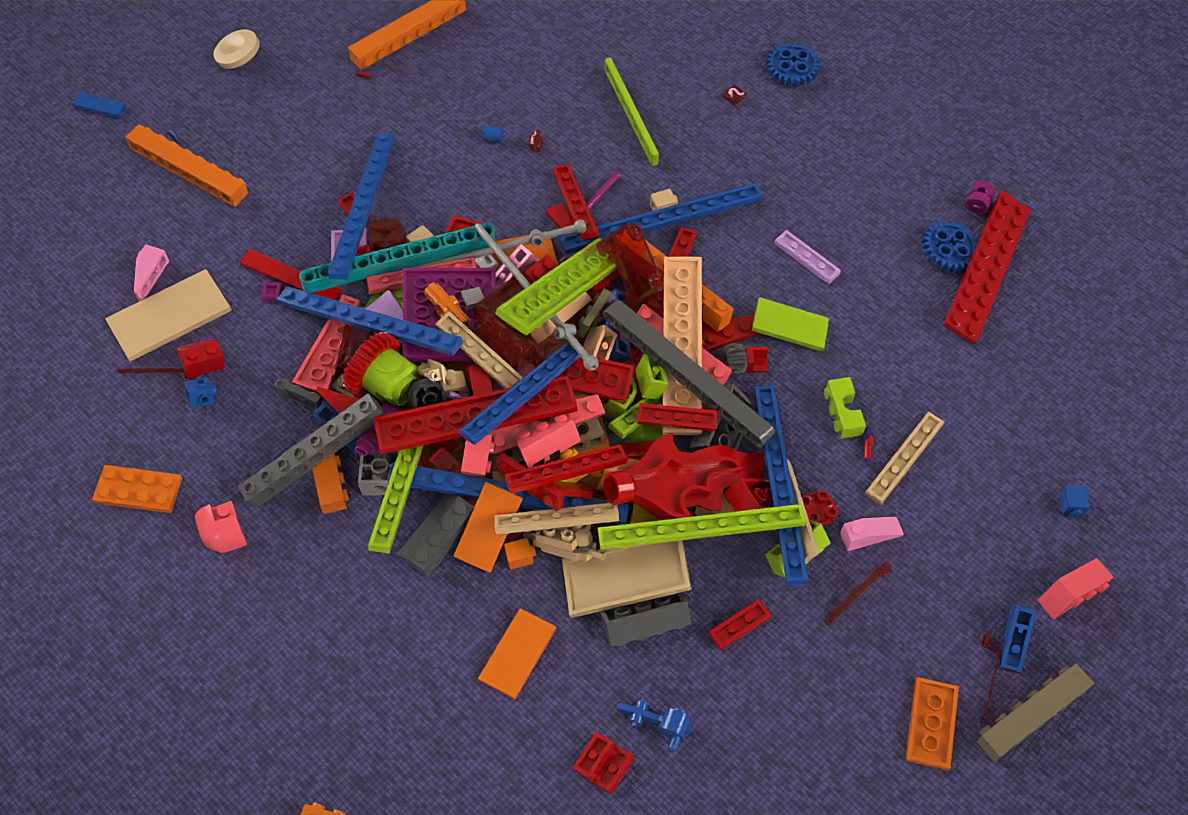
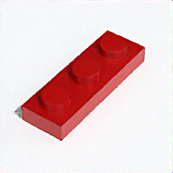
[708,599,772,651]

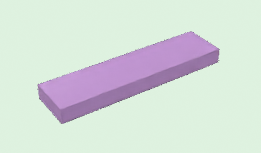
[774,230,841,284]

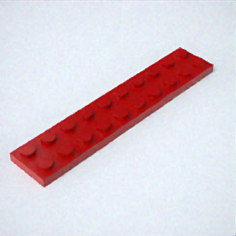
[943,191,1031,345]
[373,375,578,454]

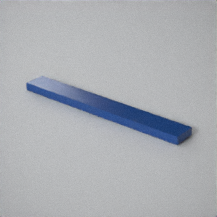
[459,342,581,445]

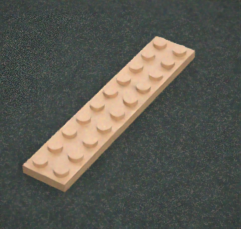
[663,257,702,435]

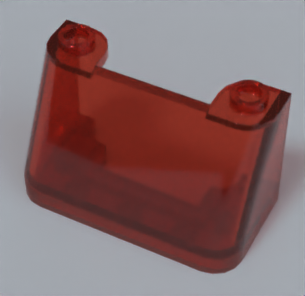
[596,223,664,310]

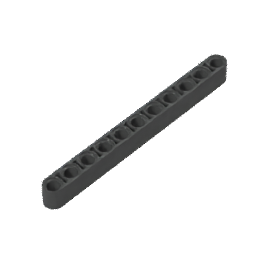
[603,300,775,447]

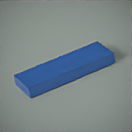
[72,92,127,119]

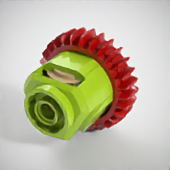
[342,332,419,406]

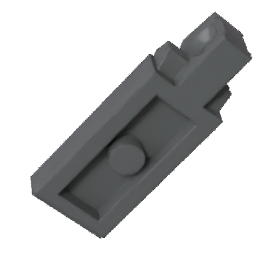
[273,377,323,411]

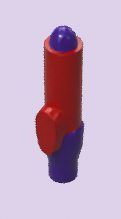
[863,427,874,463]

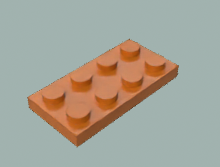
[92,465,183,513]

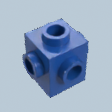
[185,377,216,408]

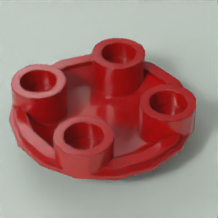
[802,490,838,526]

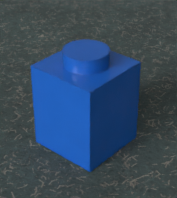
[1061,485,1089,518]

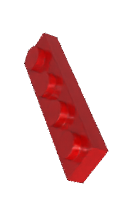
[637,403,718,432]
[497,453,564,511]

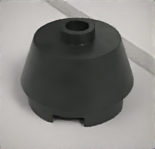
[407,379,446,409]

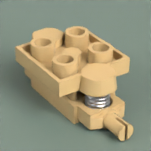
[523,525,606,561]

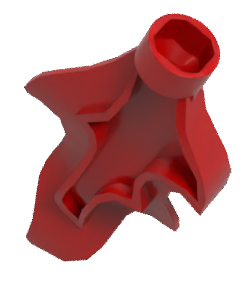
[604,433,764,521]

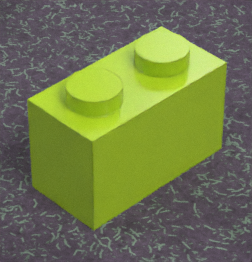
[635,354,668,400]

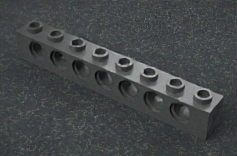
[238,394,386,508]

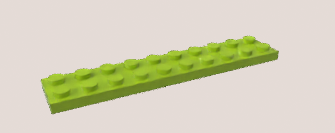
[495,238,627,336]

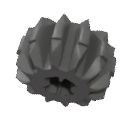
[722,343,747,375]

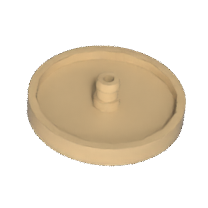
[214,29,260,69]

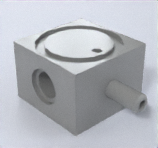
[358,450,399,495]

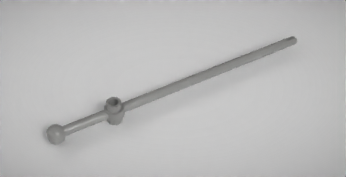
[394,220,587,272]
[474,223,599,371]

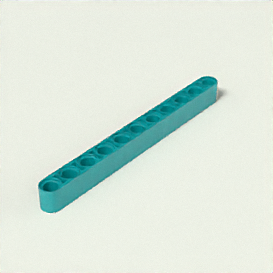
[299,223,495,293]

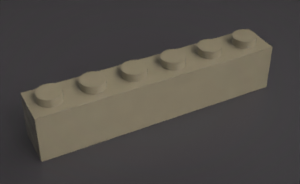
[976,663,1095,763]

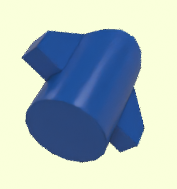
[482,125,503,142]

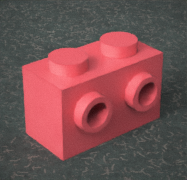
[461,435,495,478]

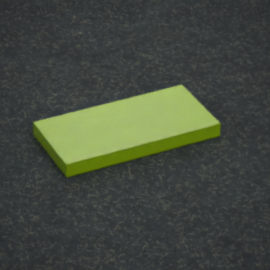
[752,297,829,351]

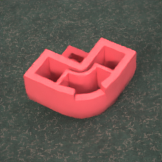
[195,501,247,553]

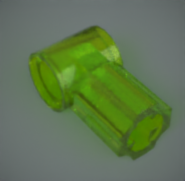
[627,424,664,443]

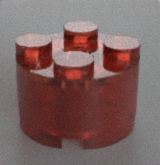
[368,218,406,252]

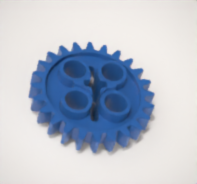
[766,42,820,87]
[921,220,977,273]

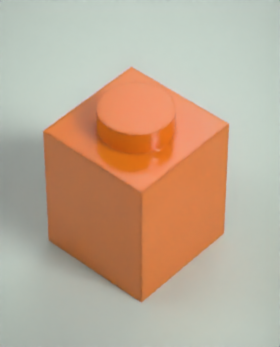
[504,538,536,570]

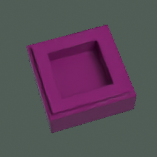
[261,282,283,301]

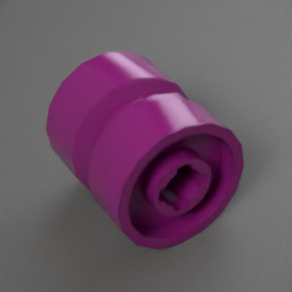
[966,181,996,215]

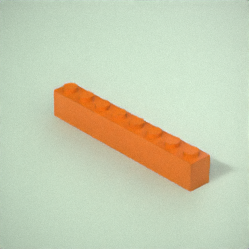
[348,0,466,70]
[125,124,248,207]
[612,226,734,332]

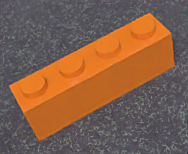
[313,453,349,514]

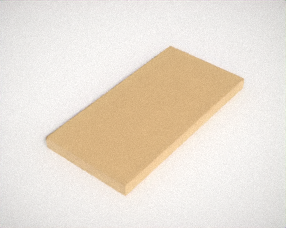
[105,269,232,361]
[562,540,692,618]

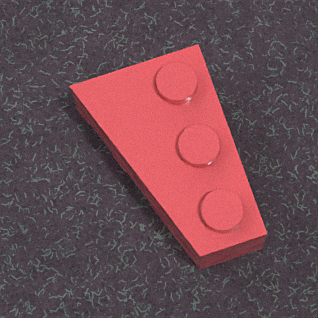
[514,414,581,468]
[1037,558,1114,620]

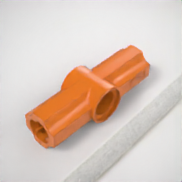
[424,282,471,327]

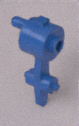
[616,698,692,752]

